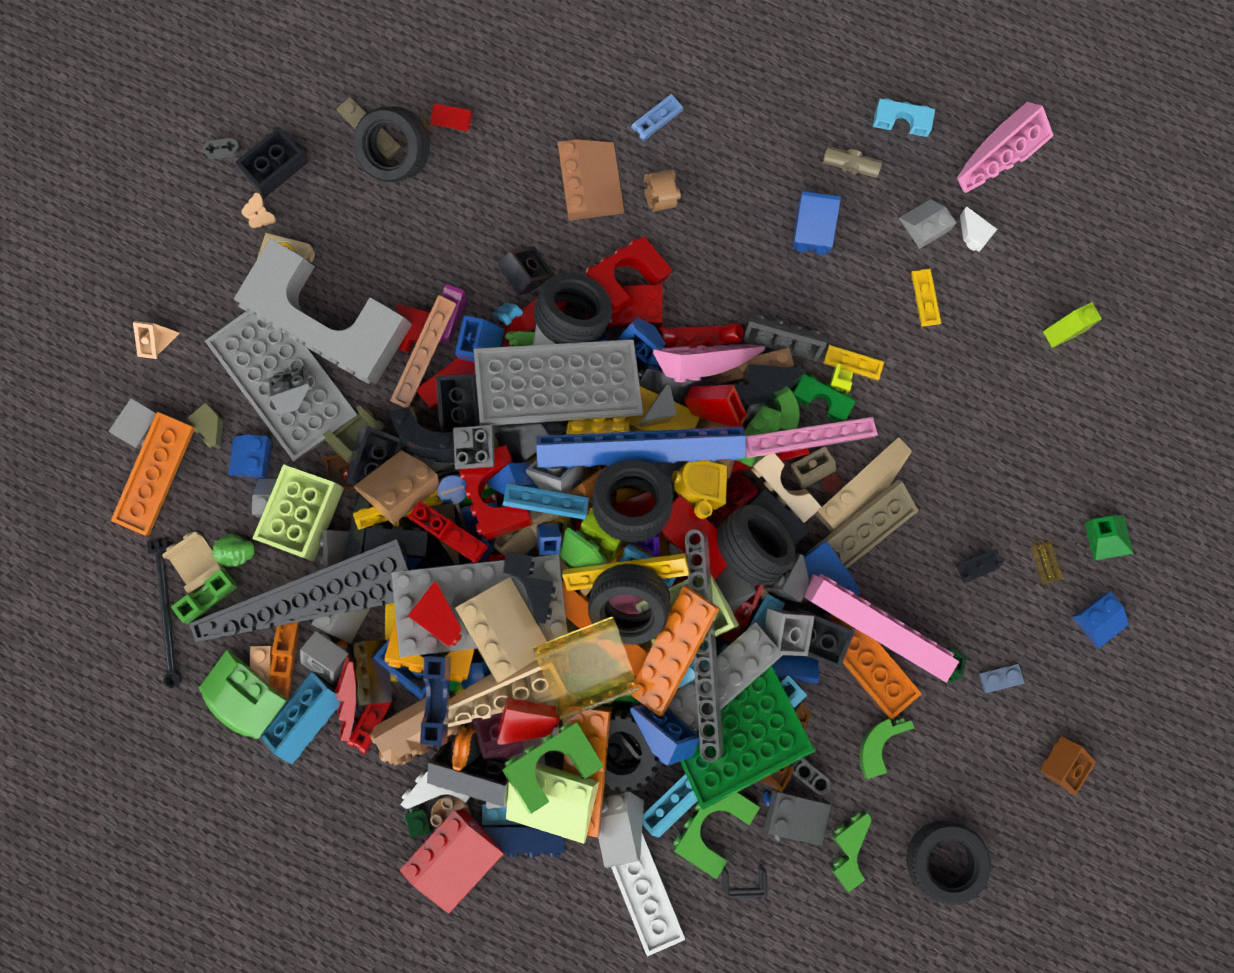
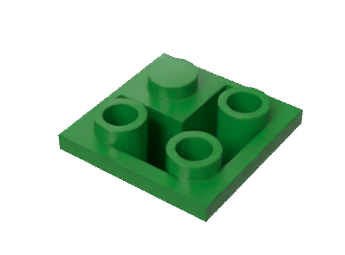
[1085,515,1133,561]

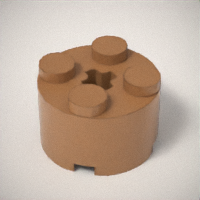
[644,169,681,212]

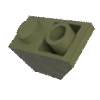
[188,403,223,449]

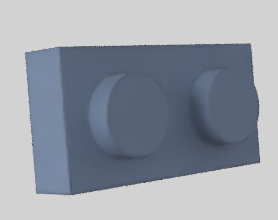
[979,664,1025,693]

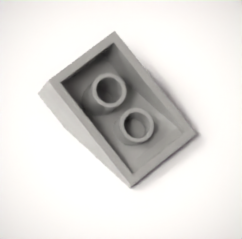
[598,792,644,868]

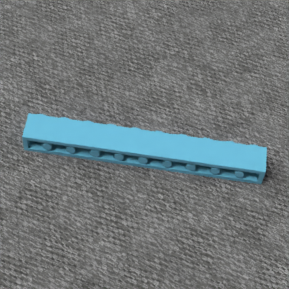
[642,676,807,837]

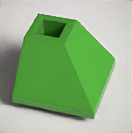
[559,527,607,569]

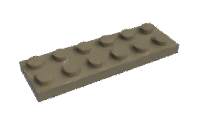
[807,480,918,569]

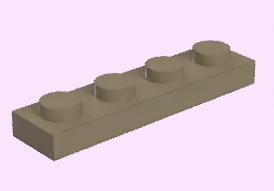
[336,97,402,161]

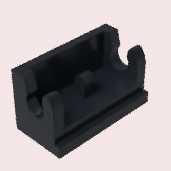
[956,548,1003,583]

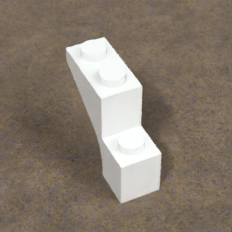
[400,771,470,808]

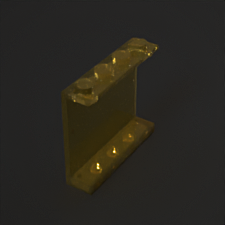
[533,617,640,720]

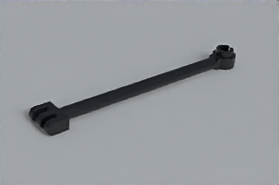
[147,537,182,688]

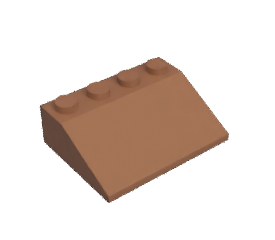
[558,139,624,221]

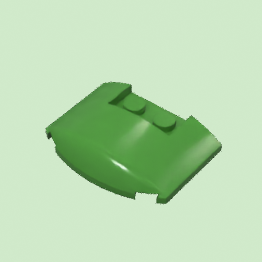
[199,649,288,739]

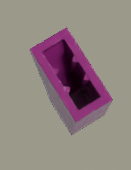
[440,284,468,344]

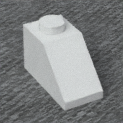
[960,207,997,252]

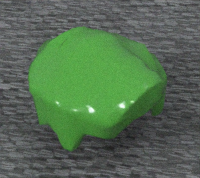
[211,534,254,567]

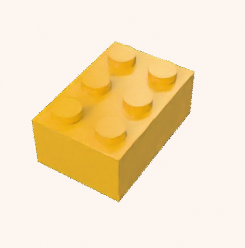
[566,417,630,435]

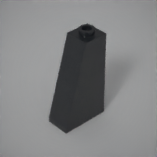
[638,363,718,408]

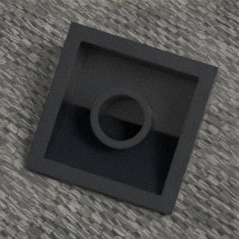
[498,246,554,296]

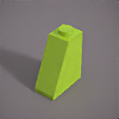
[1043,302,1102,348]

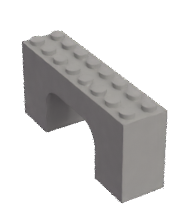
[234,238,412,384]

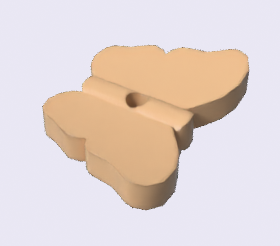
[242,193,276,228]

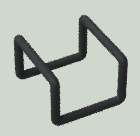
[722,865,768,898]

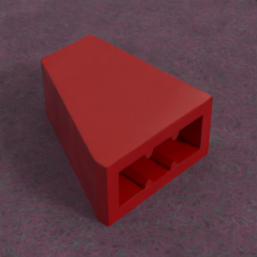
[684,385,747,427]
[408,582,462,647]
[497,697,559,745]

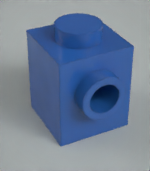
[536,523,561,555]

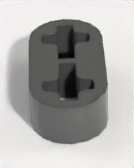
[203,138,240,159]

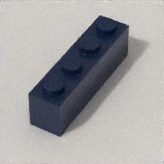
[482,826,565,857]

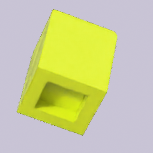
[830,363,853,394]

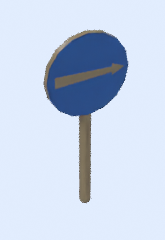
[437,475,468,533]

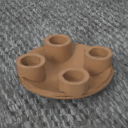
[430,796,471,830]

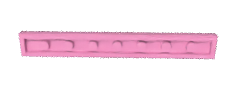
[745,417,878,458]

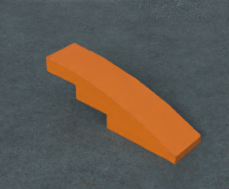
[269,622,299,700]

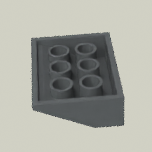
[743,315,827,362]

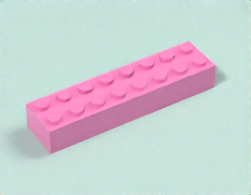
[804,574,959,683]

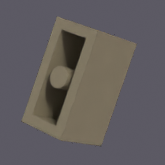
[791,447,836,489]

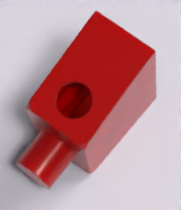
[396,304,430,353]

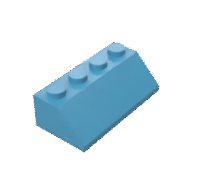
[261,671,341,764]

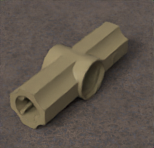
[823,146,882,178]

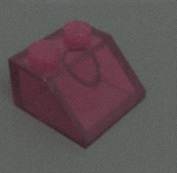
[473,712,524,759]

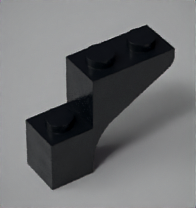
[502,552,556,624]

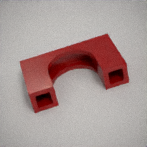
[585,236,673,316]
[459,445,533,541]

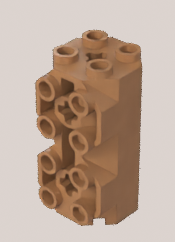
[370,690,466,766]

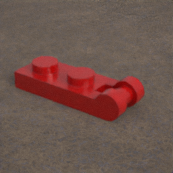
[347,702,393,754]

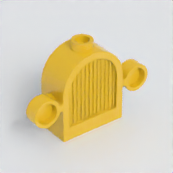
[672,460,727,519]

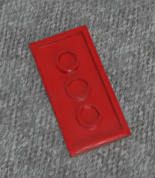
[660,495,727,580]

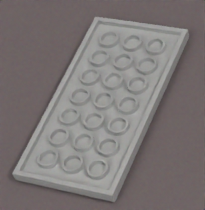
[205,311,357,462]
[474,340,643,426]
[391,555,568,657]

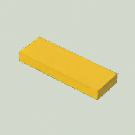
[911,268,941,327]
[823,345,884,380]

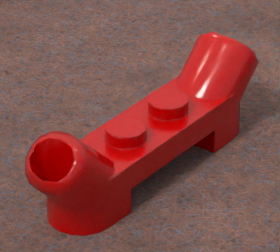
[657,323,744,348]

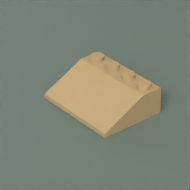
[455,577,552,683]

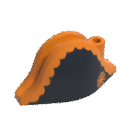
[450,724,482,771]

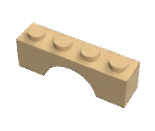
[751,454,822,523]

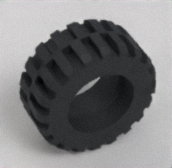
[604,708,662,792]

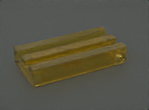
[1030,542,1063,585]

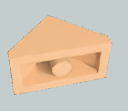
[133,321,180,359]

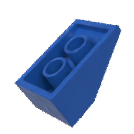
[804,540,861,616]
[374,639,439,700]
[630,704,700,766]

